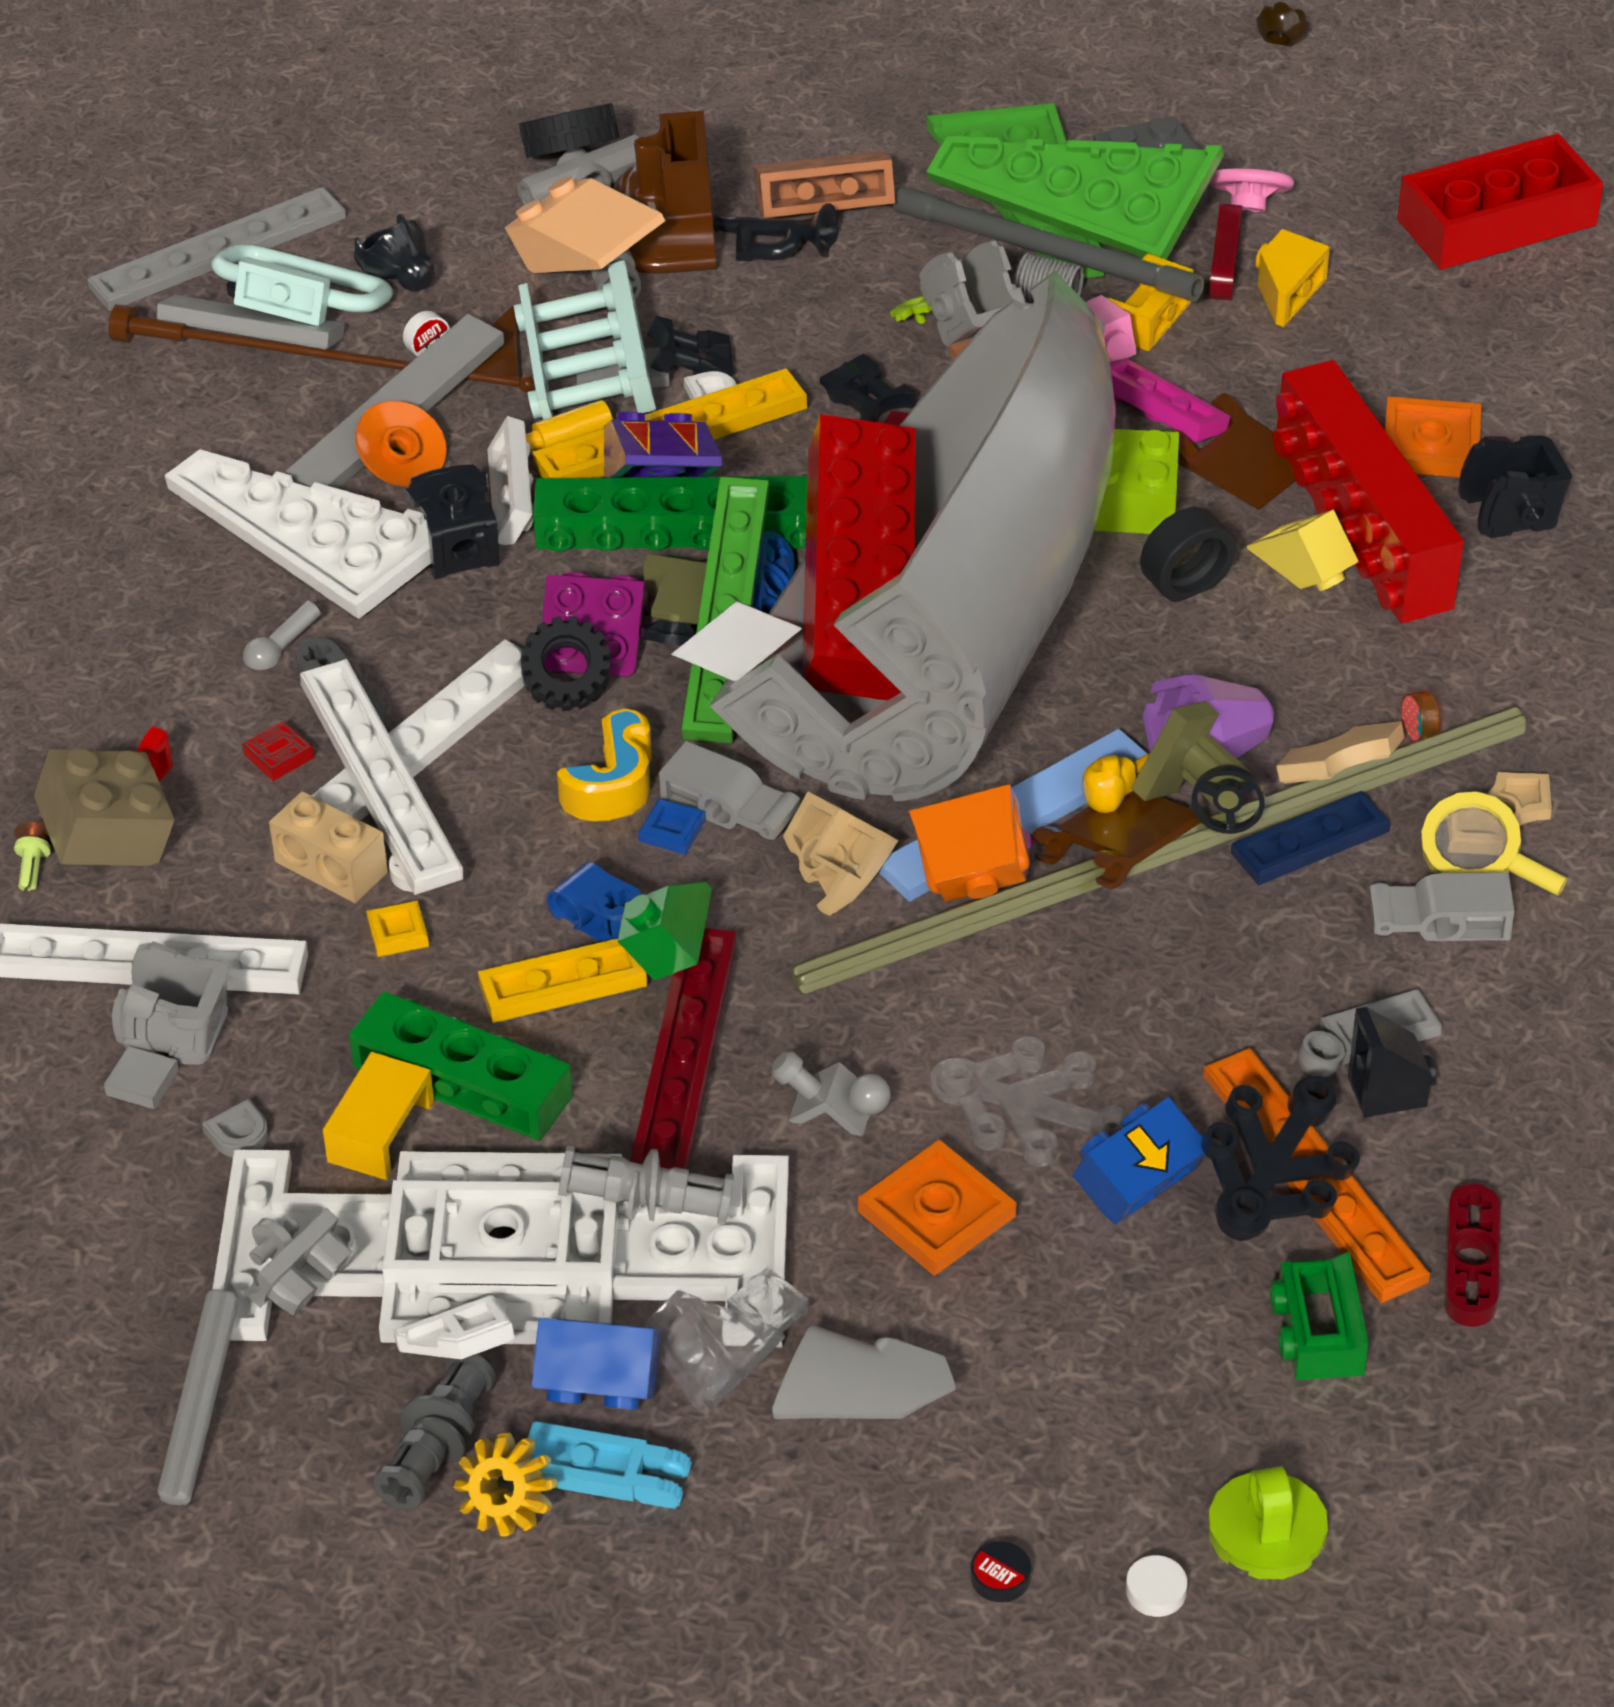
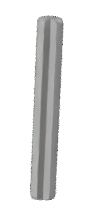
[157,1289,238,1505]

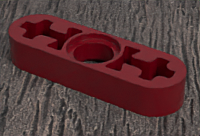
[1209,203,1242,301]
[1444,1184,1500,1327]

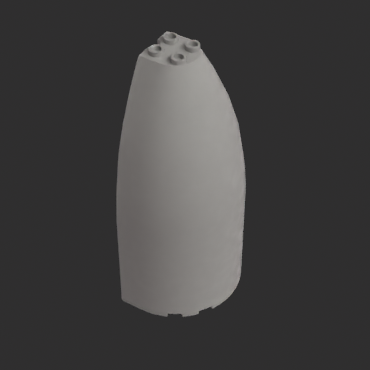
[710,271,1116,802]

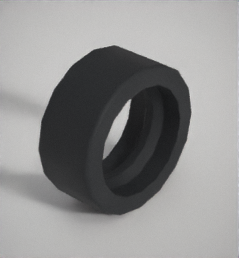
[1140,506,1237,602]

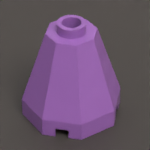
[1143,674,1274,780]

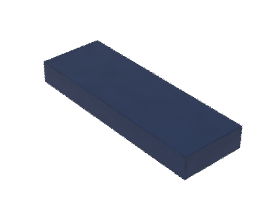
[1230,791,1390,886]

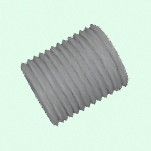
[1013,252,1084,304]

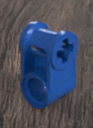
[547,862,641,942]

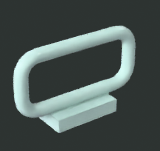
[211,245,393,326]

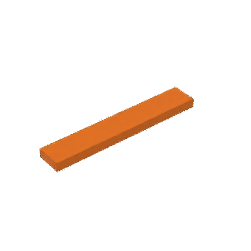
[1203,1048,1430,1304]

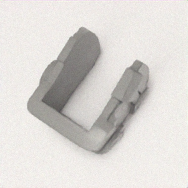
[919,240,1025,348]
[112,941,229,1065]

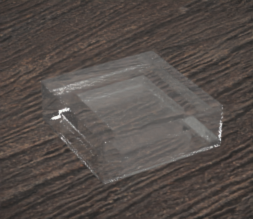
[727,1267,809,1344]

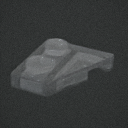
[641,1290,785,1414]

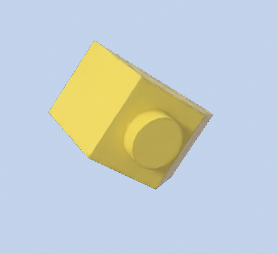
[1246,509,1359,591]

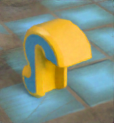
[557,708,652,821]

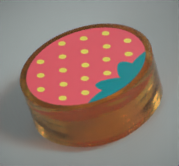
[1401,691,1440,742]

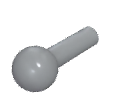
[243,600,321,670]

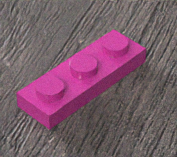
[1110,358,1231,442]

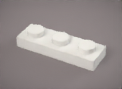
[487,416,534,545]

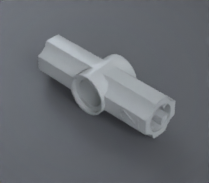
[517,134,639,206]

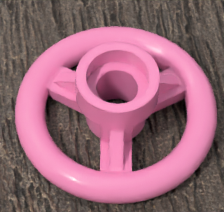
[1208,168,1294,213]

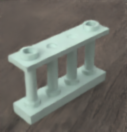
[514,260,656,420]

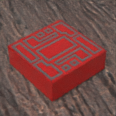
[242,721,314,781]

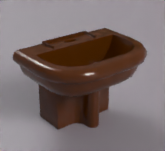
[612,110,717,274]

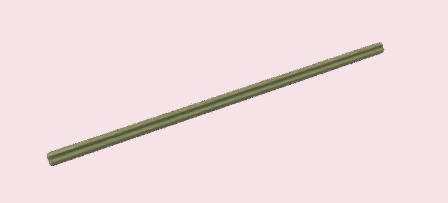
[792,707,1527,994]

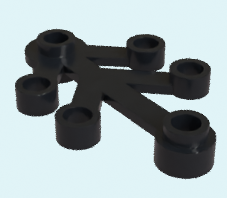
[1201,1076,1360,1241]

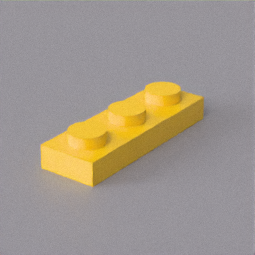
[478,938,647,1023]

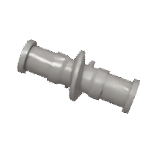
[558,1145,734,1225]

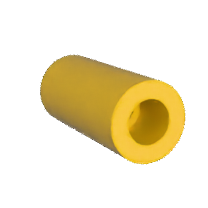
[525,400,613,452]

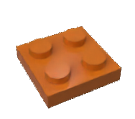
[1385,396,1482,478]
[858,1139,1017,1277]

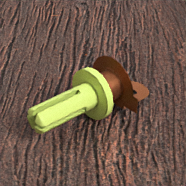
[14,820,51,891]

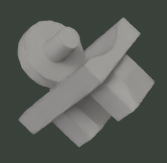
[248,1208,353,1316]

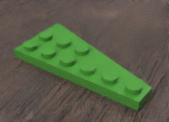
[926,103,1104,278]
[926,135,1224,260]

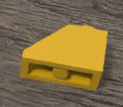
[1255,229,1330,327]

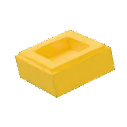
[366,900,429,957]

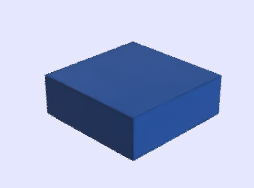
[638,798,706,855]

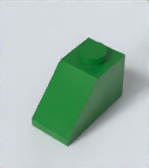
[617,882,712,981]

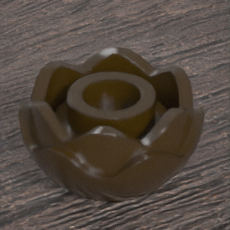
[1256,2,1309,47]

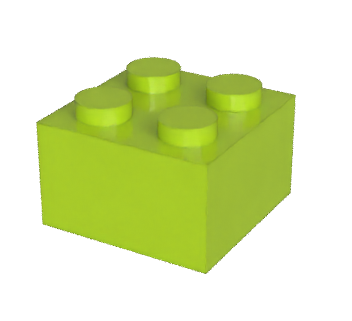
[1094,429,1179,534]

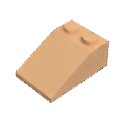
[504,176,665,273]

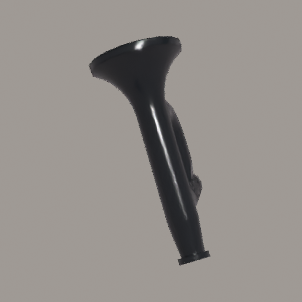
[713,203,838,261]

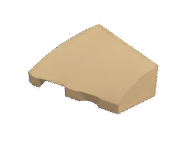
[783,792,898,916]

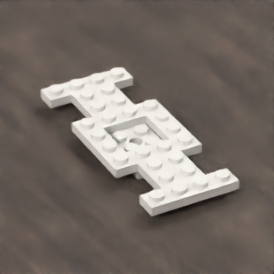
[212,1150,789,1347]

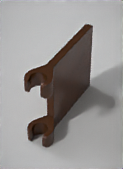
[1171,393,1296,510]
[1033,791,1201,889]

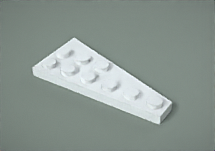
[164,449,431,619]

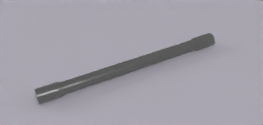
[893,186,1204,302]

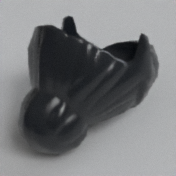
[354,214,435,292]

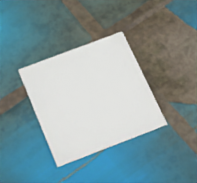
[671,602,802,681]

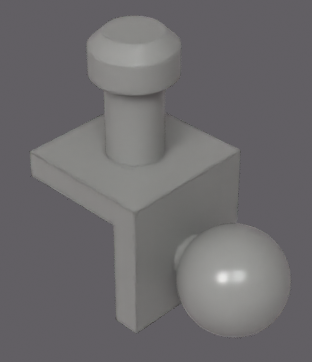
[772,1051,891,1136]

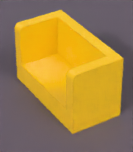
[1107,254,1194,352]
[323,1052,434,1180]

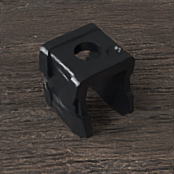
[1458,435,1572,538]
[405,464,500,580]

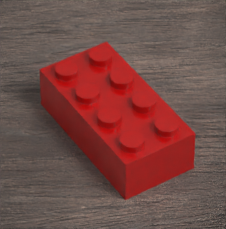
[1397,133,1603,270]

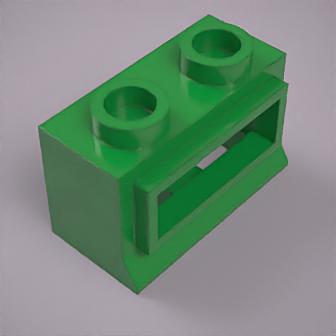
[1270,1252,1369,1380]

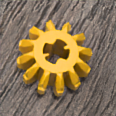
[453,1432,558,1536]

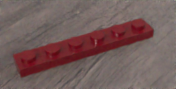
[630,928,737,1169]

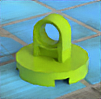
[1208,1466,1328,1579]

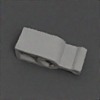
[659,741,801,840]
[1369,873,1515,941]

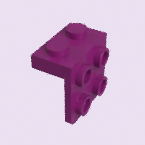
[542,572,651,677]

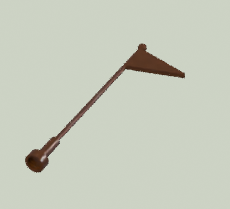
[108,304,536,393]

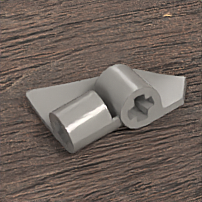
[772,1325,956,1420]

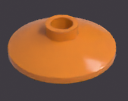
[355,401,447,487]

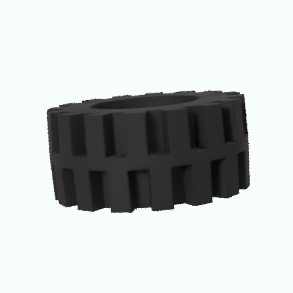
[521,616,611,711]

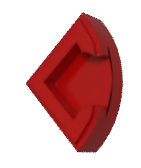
[137,726,173,782]

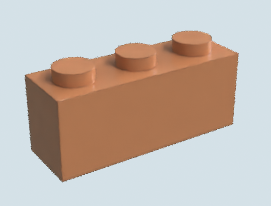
[753,151,895,218]

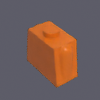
[909,784,1030,902]

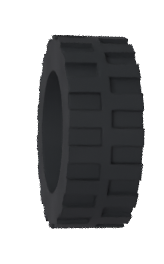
[518,103,620,158]

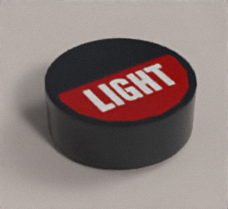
[971,1541,1031,1603]

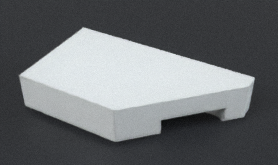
[393,1295,515,1359]

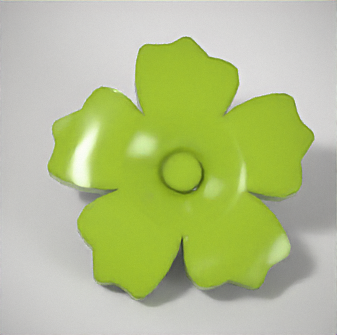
[890,295,932,324]

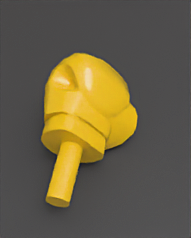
[1082,754,1149,813]

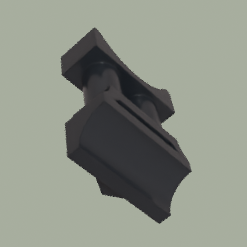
[647,316,734,377]
[820,353,915,422]

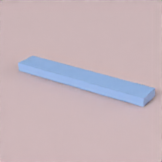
[878,729,1148,902]

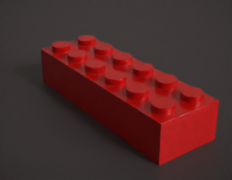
[1272,359,1464,624]
[802,414,916,701]

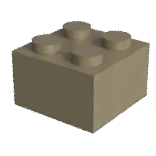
[34,749,175,866]

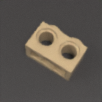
[269,791,388,903]

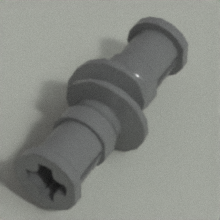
[373,1354,496,1510]

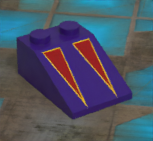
[604,412,722,478]

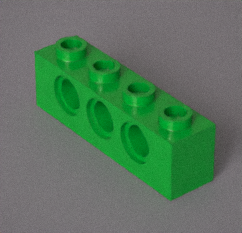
[349,991,573,1142]

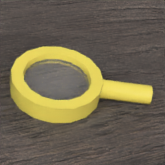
[1421,791,1568,896]

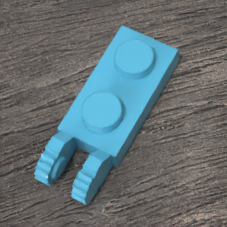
[528,1421,692,1509]

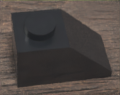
[1348,1006,1436,1118]

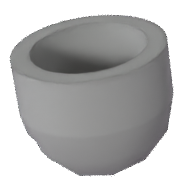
[1298,1031,1345,1078]

